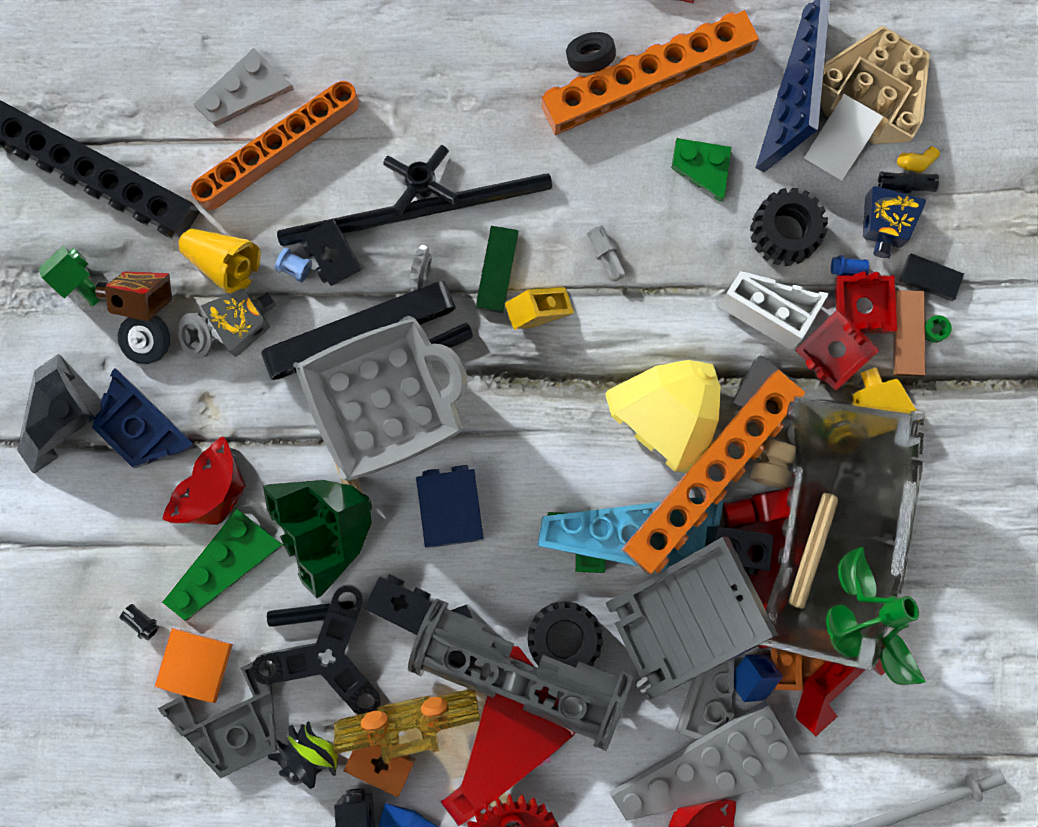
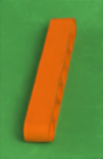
[191,81,359,210]

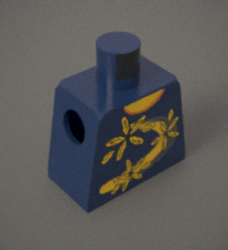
[863,186,926,258]

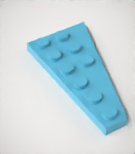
[537,496,724,571]

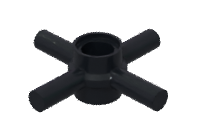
[383,145,459,215]

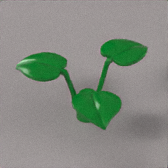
[826,547,926,685]

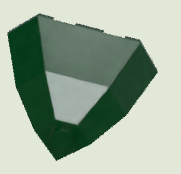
[263,480,372,598]

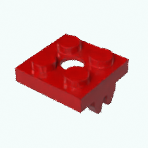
[835,272,897,334]
[795,309,879,391]

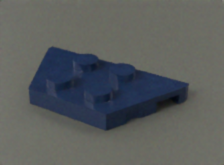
[92,368,195,468]

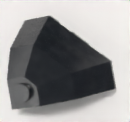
[17,354,95,474]

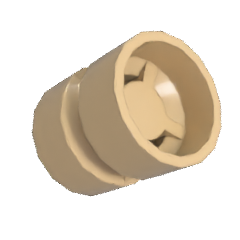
[750,439,797,489]

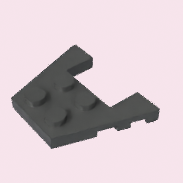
[158,660,278,779]

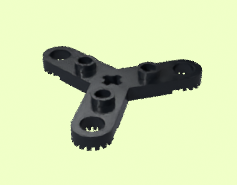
[251,585,381,718]

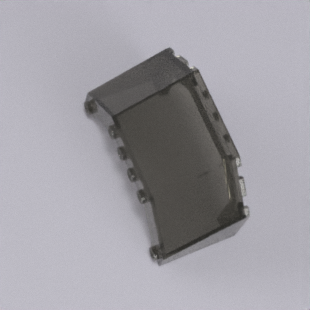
[761,396,925,671]

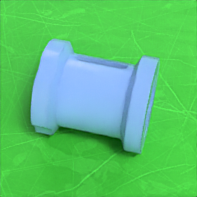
[275,248,312,283]

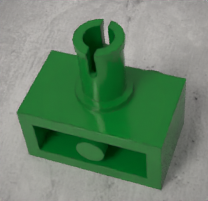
[38,245,101,306]

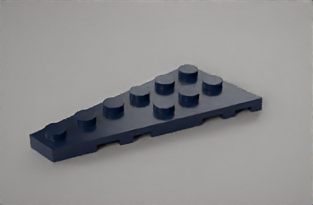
[755,0,830,172]

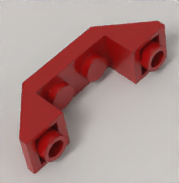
[795,637,885,737]

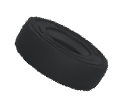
[566,32,616,73]

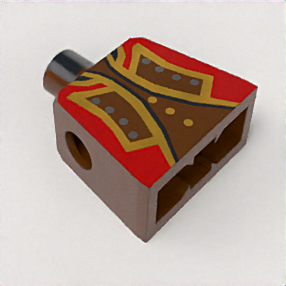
[95,271,172,321]

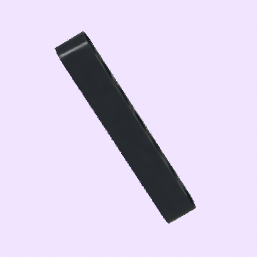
[261,281,456,380]

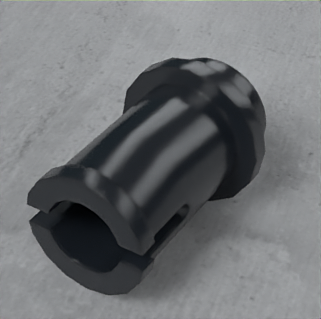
[119,604,159,640]

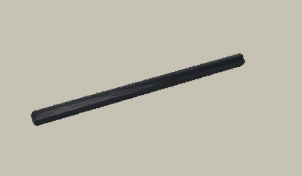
[277,173,552,246]

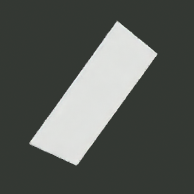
[804,94,883,181]

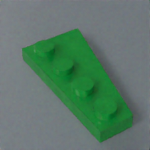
[162,509,284,621]

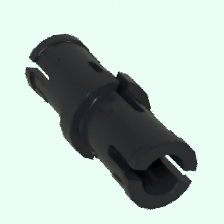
[878,170,939,193]

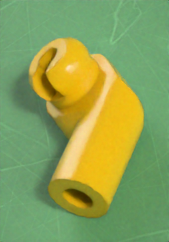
[897,146,940,173]

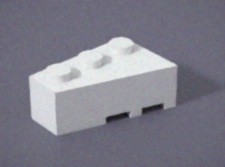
[718,271,828,351]

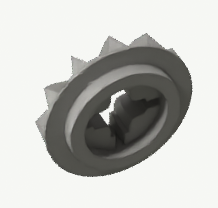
[409,246,432,291]
[178,312,216,358]

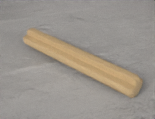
[789,493,838,609]

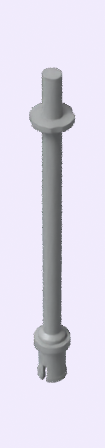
[848,772,1006,827]

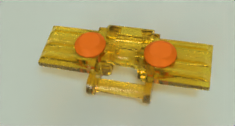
[334,689,480,764]

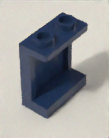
[416,465,484,548]

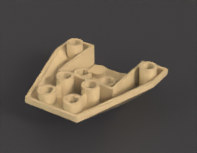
[821,25,930,144]

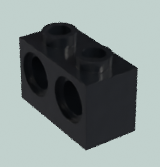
[705,526,774,575]

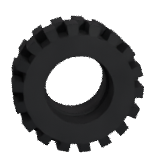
[750,188,828,266]
[527,601,603,668]

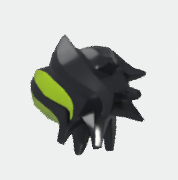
[268,721,338,789]

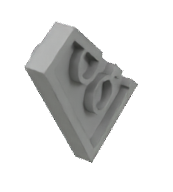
[194,48,294,127]
[676,658,734,740]

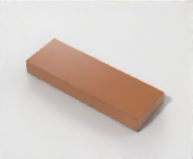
[893,290,925,377]

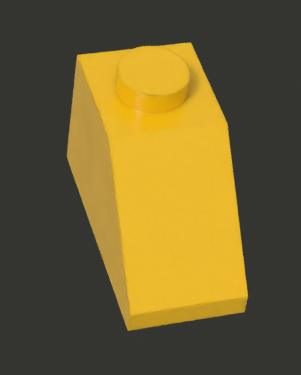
[505,287,574,330]

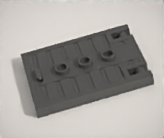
[606,537,778,699]

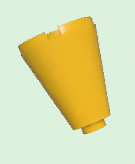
[178,229,261,293]

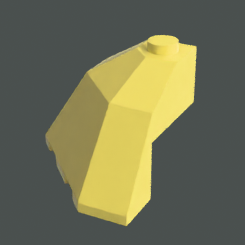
[605,360,721,473]

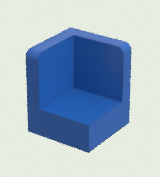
[734,654,783,702]

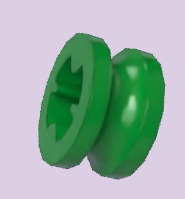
[925,315,952,343]

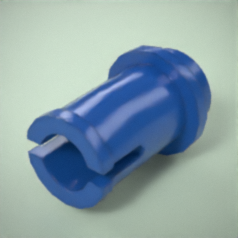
[830,255,869,277]

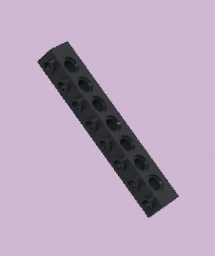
[0,100,200,239]

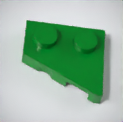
[671,138,732,201]

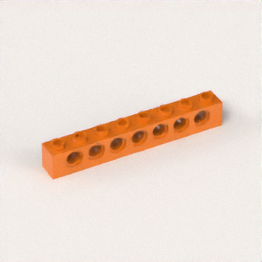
[541,10,759,135]
[621,369,806,574]

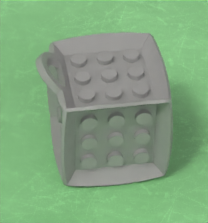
[293,316,467,481]

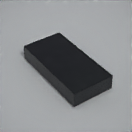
[899,253,964,301]

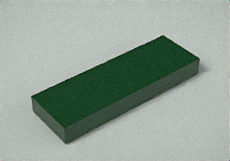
[475,225,519,314]

